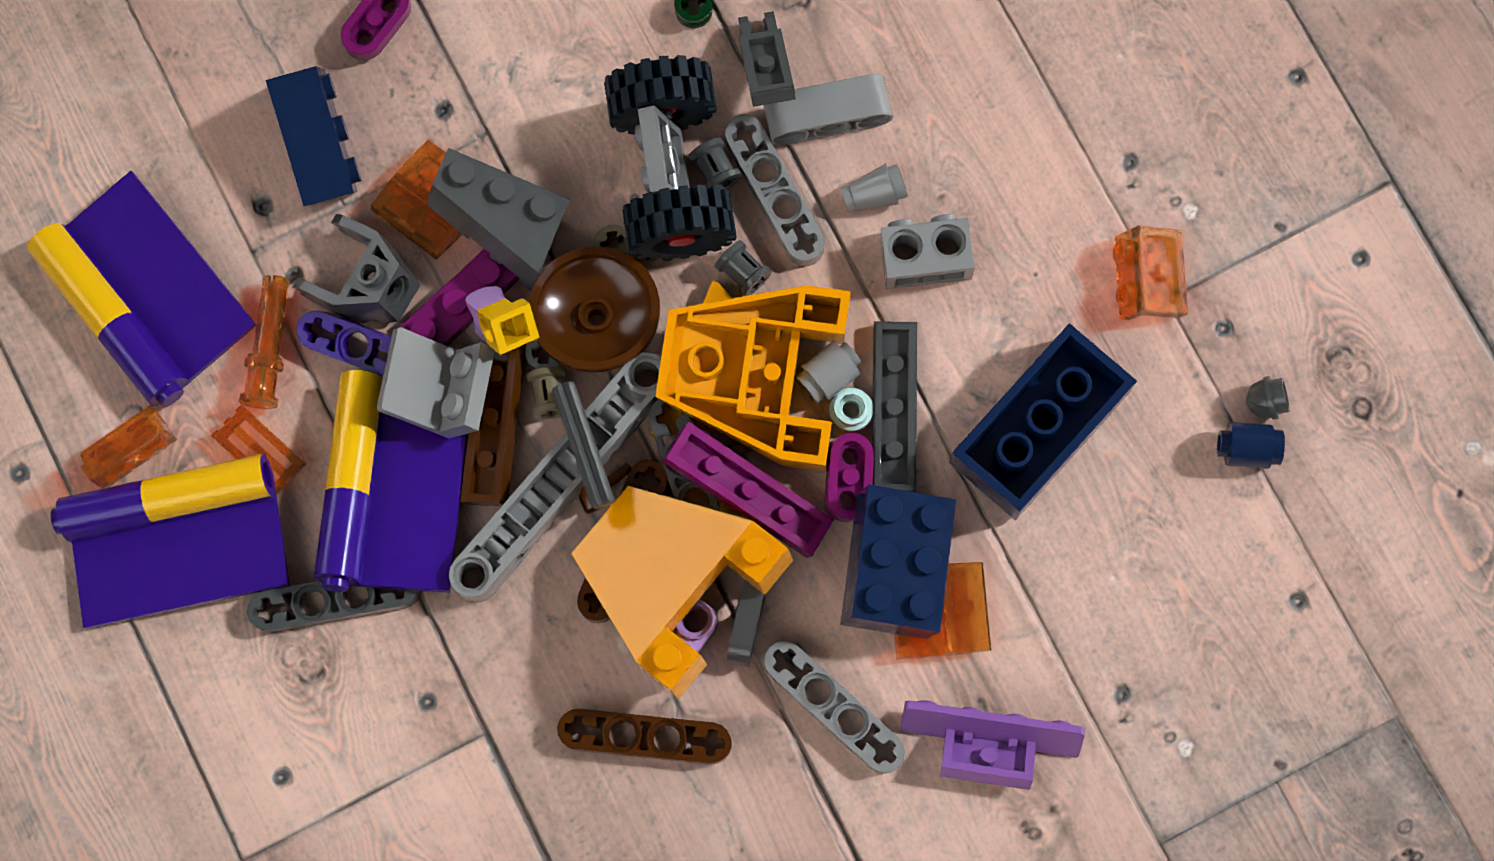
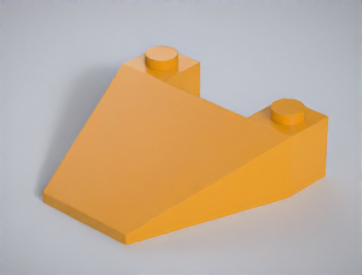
[655,285,851,472]
[571,486,793,700]

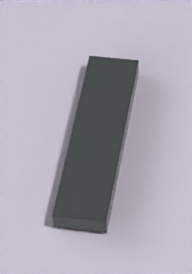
[872,321,917,492]

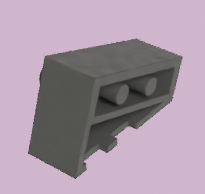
[426,148,570,291]

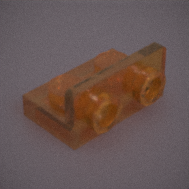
[1113,225,1188,320]
[80,405,177,489]

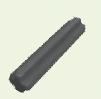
[552,381,615,509]

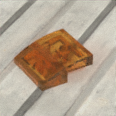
[370,139,462,260]
[894,562,991,660]

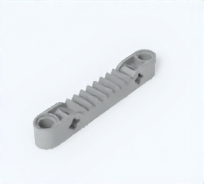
[449,352,661,603]

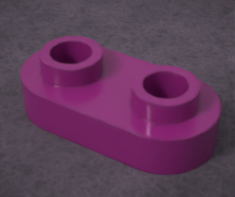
[341,0,411,60]
[824,433,874,522]

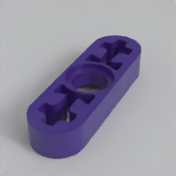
[297,311,392,377]

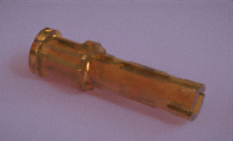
[238,275,290,409]

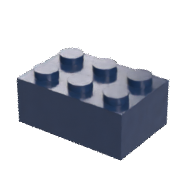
[840,484,956,639]

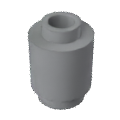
[795,341,861,404]

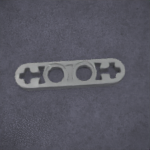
[725,114,825,266]
[764,641,905,774]

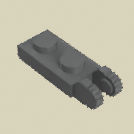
[738,11,796,107]

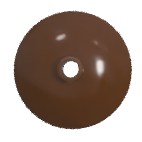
[529,246,660,373]

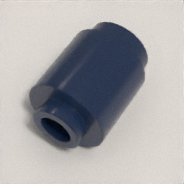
[1217,422,1285,469]

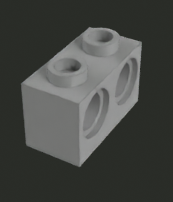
[880,214,975,289]

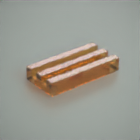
[211,404,306,495]

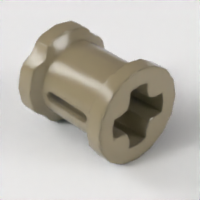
[526,366,566,419]

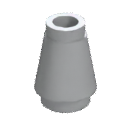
[841,163,908,212]

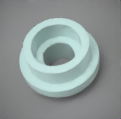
[829,388,873,432]

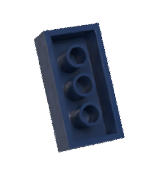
[949,323,1137,521]

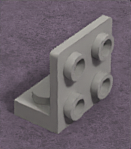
[377,327,495,439]

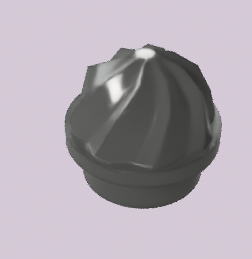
[1246,376,1290,420]

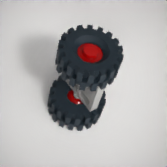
[604,55,737,261]

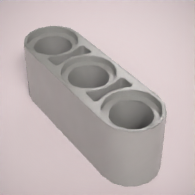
[764,74,893,145]

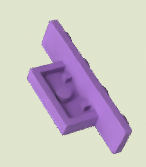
[900,700,1085,790]

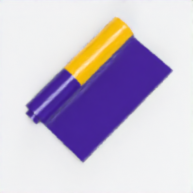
[26,171,257,407]
[314,370,468,593]
[50,454,290,629]

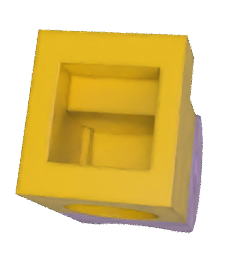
[465,286,540,355]

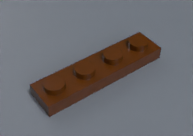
[460,338,526,506]

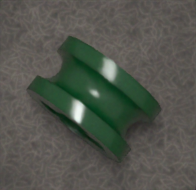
[674,0,713,28]

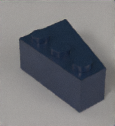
[266,66,362,206]

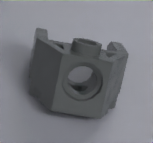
[292,214,420,324]

